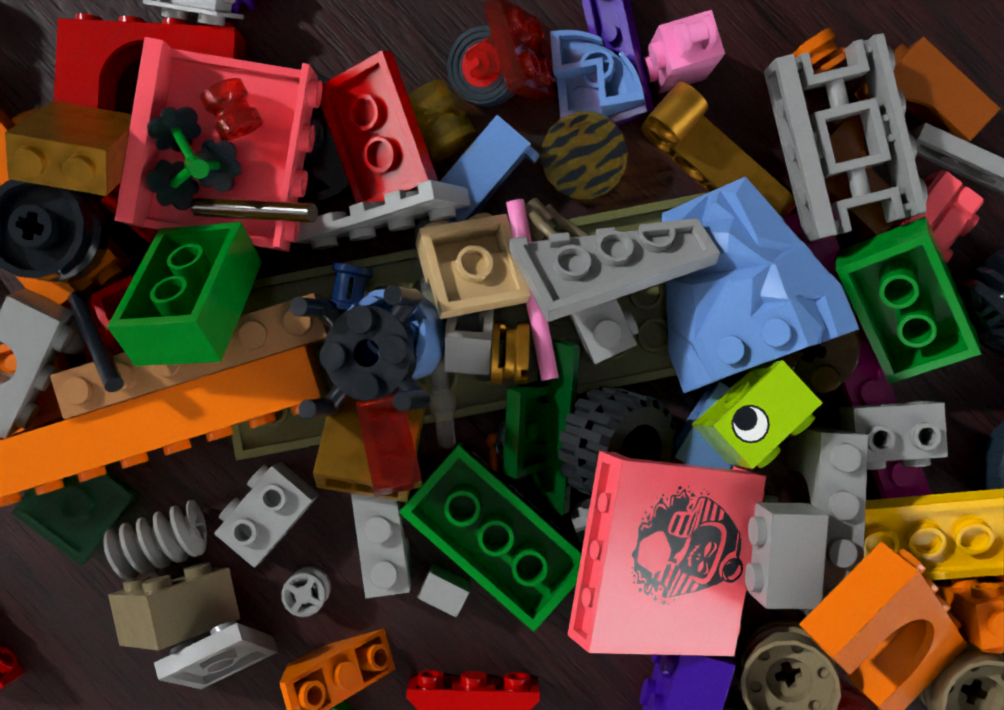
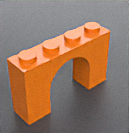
[799,541,968,710]

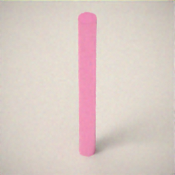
[506,199,559,381]

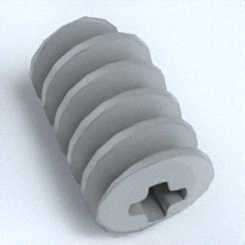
[103,500,207,580]

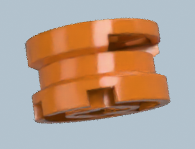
[788,27,846,74]

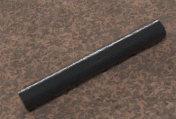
[68,291,124,392]

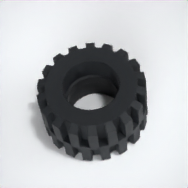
[558,386,676,496]

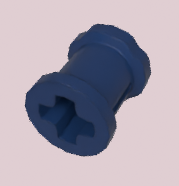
[327,263,373,311]

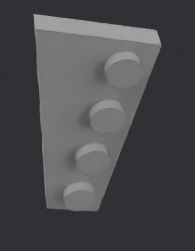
[293,180,471,250]
[509,218,720,322]

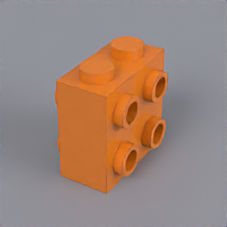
[935,575,1004,653]

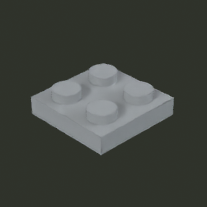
[154,621,278,689]

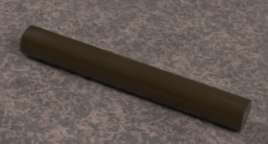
[191,198,318,223]

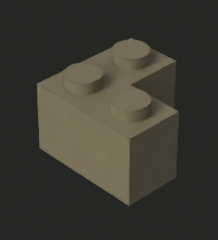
[108,562,240,651]

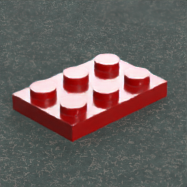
[320,50,438,204]

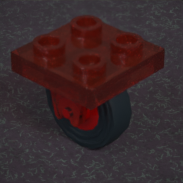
[447,0,556,107]

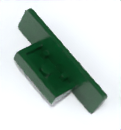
[503,338,580,516]

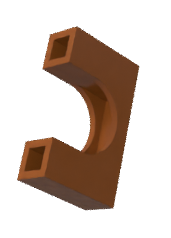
[824,36,1001,241]

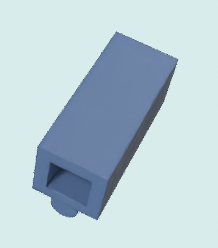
[440,115,540,223]

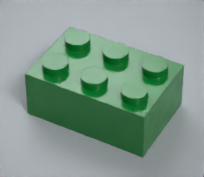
[835,216,981,384]
[107,222,262,366]

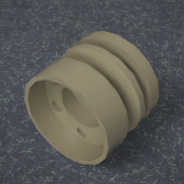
[741,619,841,710]
[918,639,1004,710]

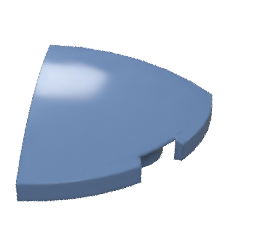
[550,30,645,126]

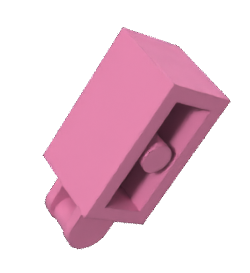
[643,10,725,94]

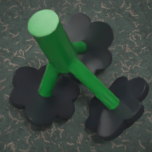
[145,107,242,210]

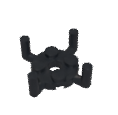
[290,285,431,419]

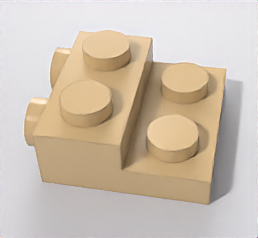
[416,213,531,319]

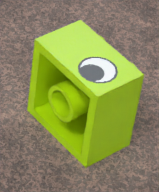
[691,360,822,469]

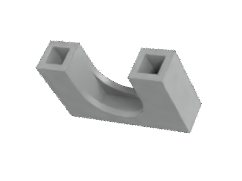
[787,426,868,615]

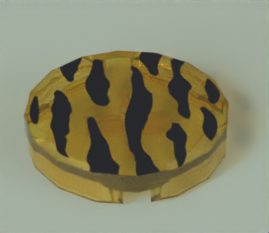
[541,111,628,199]

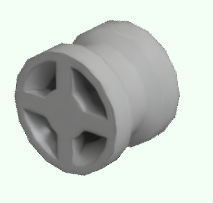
[281,566,331,617]

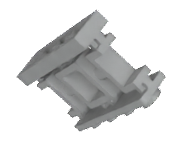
[764,33,928,243]

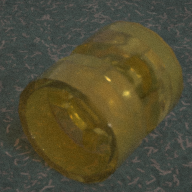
[408,79,477,163]

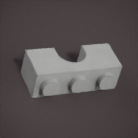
[0,288,75,439]
[351,493,414,599]

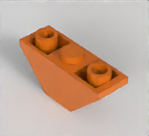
[279,629,396,710]

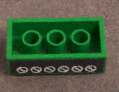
[399,440,583,632]

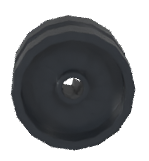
[0,180,110,283]

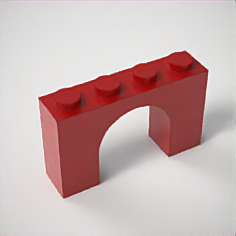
[54,13,246,111]

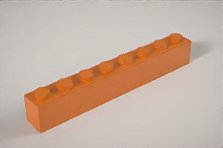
[0,345,328,507]

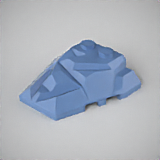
[662,176,860,393]

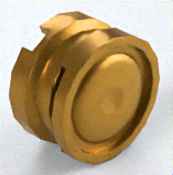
[491,321,530,384]

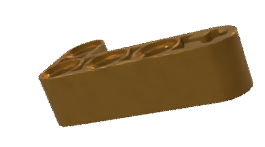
[641,81,796,219]

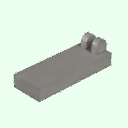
[908,123,1004,195]

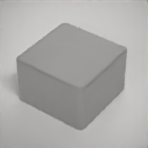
[417,563,471,617]

